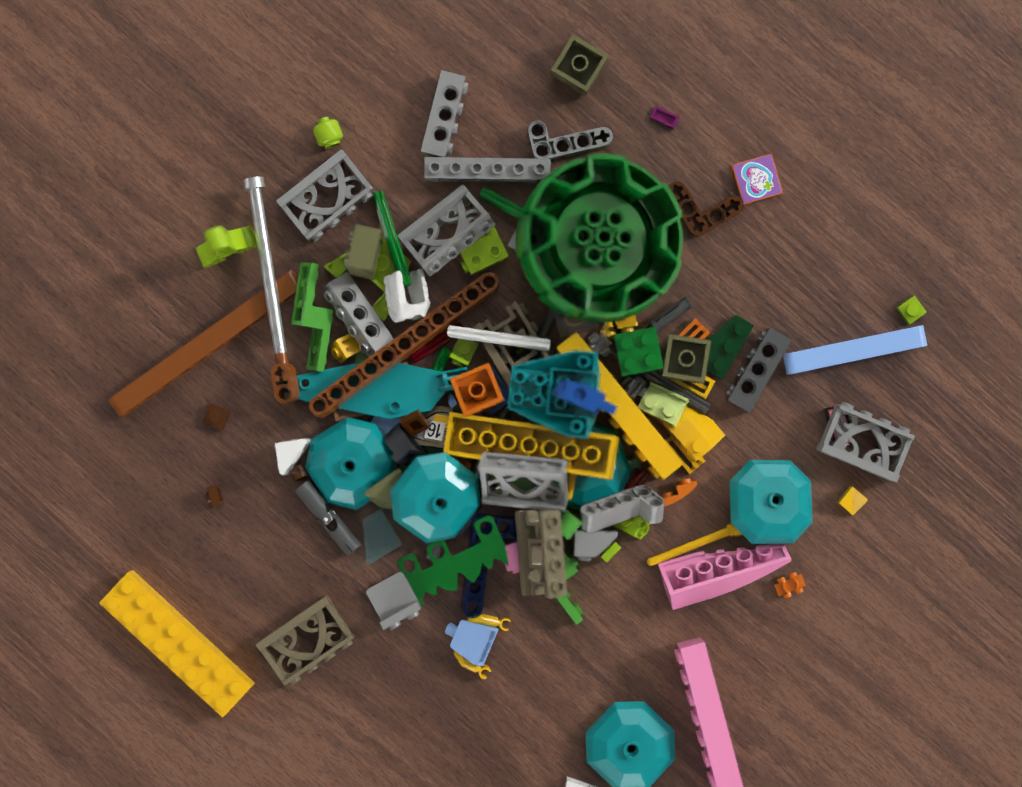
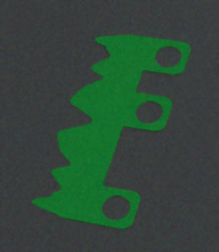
[398,516,509,606]

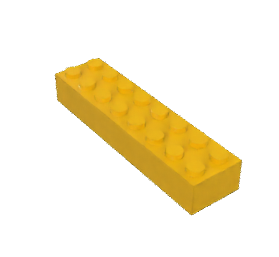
[555,332,684,480]
[443,412,619,480]
[99,570,255,718]

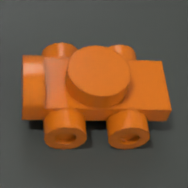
[773,572,806,599]

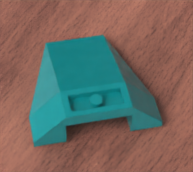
[507,350,601,438]

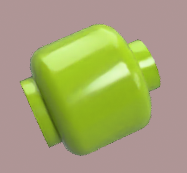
[313,117,343,149]

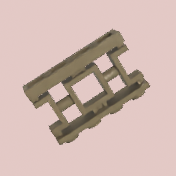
[473,301,550,389]
[515,509,567,598]

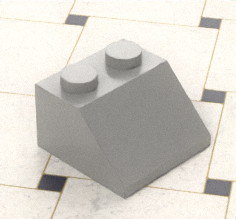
[573,528,618,561]

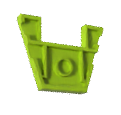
[324,235,412,322]

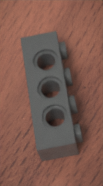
[725,328,792,413]

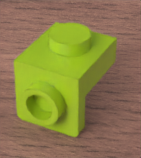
[614,515,650,539]

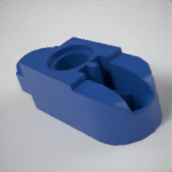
[552,380,617,415]

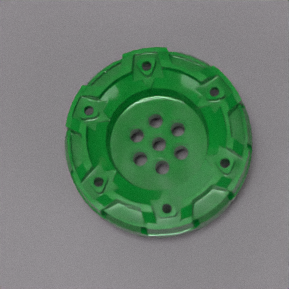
[515,154,683,323]

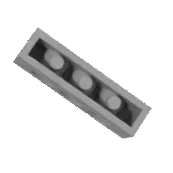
[421,70,469,157]
[322,272,394,358]

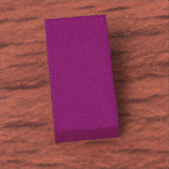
[650,106,679,130]

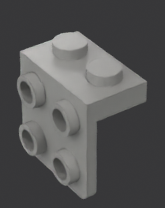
[366,572,422,630]

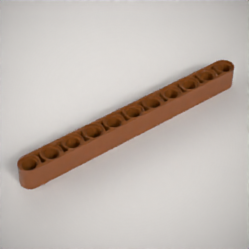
[108,269,298,418]
[309,272,499,418]

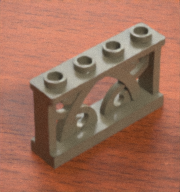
[255,595,355,686]

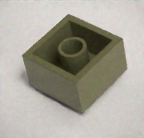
[550,34,608,96]
[344,224,383,280]
[662,334,711,384]

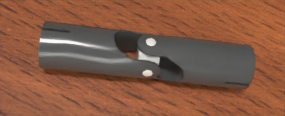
[294,480,362,556]

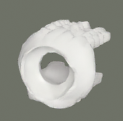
[384,269,431,323]

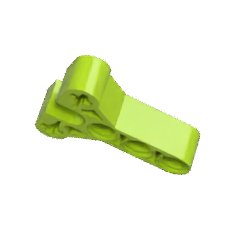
[196,225,257,268]

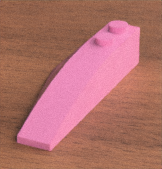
[658,544,791,610]

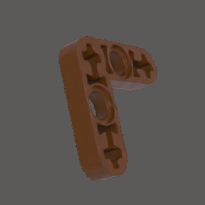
[669,181,744,237]

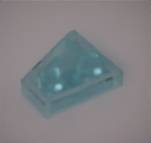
[363,509,403,565]

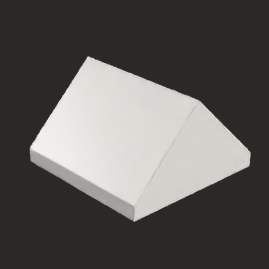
[275,438,311,475]

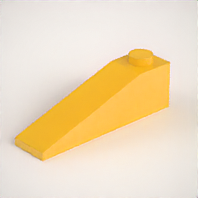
[640,395,725,462]

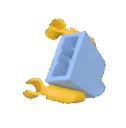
[445,614,511,679]

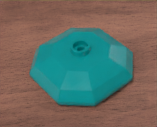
[305,417,397,510]
[550,421,632,512]
[390,452,481,543]
[729,460,813,544]
[585,701,675,787]

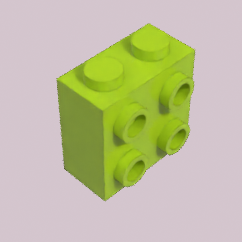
[460,227,509,276]

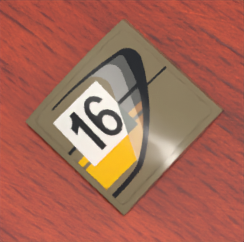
[413,405,454,450]

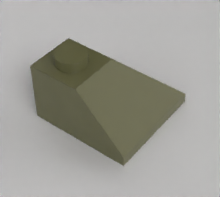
[364,468,403,510]

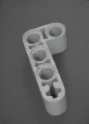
[528,121,613,161]
[580,485,664,532]

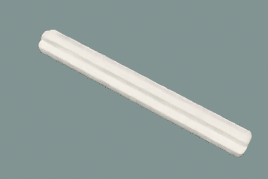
[447,325,550,351]

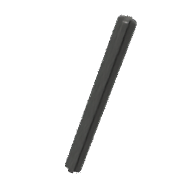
[600,341,710,414]

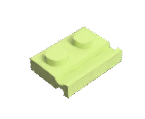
[638,382,689,427]

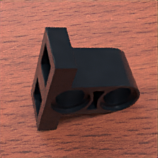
[383,423,430,467]

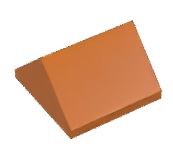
[450,363,504,417]

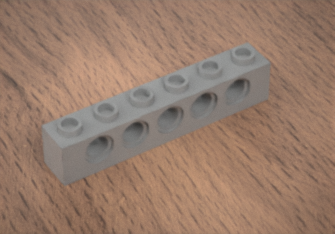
[424,157,551,183]

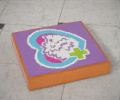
[731,153,783,205]

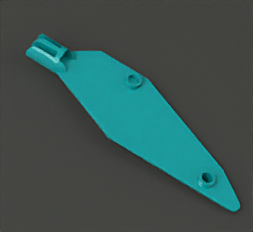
[283,360,468,419]

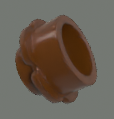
[290,464,310,482]

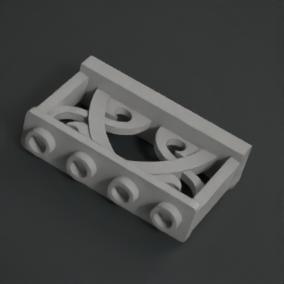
[276,149,374,242]
[397,185,495,276]
[816,402,915,483]
[478,452,568,512]

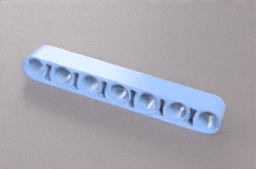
[783,325,927,375]

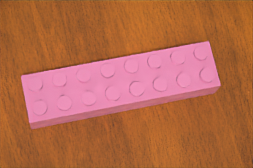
[674,637,743,787]

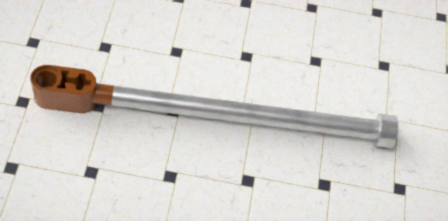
[243,177,300,403]

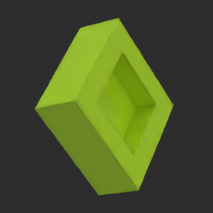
[896,295,927,325]
[600,541,621,563]

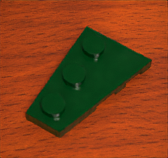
[707,315,754,379]

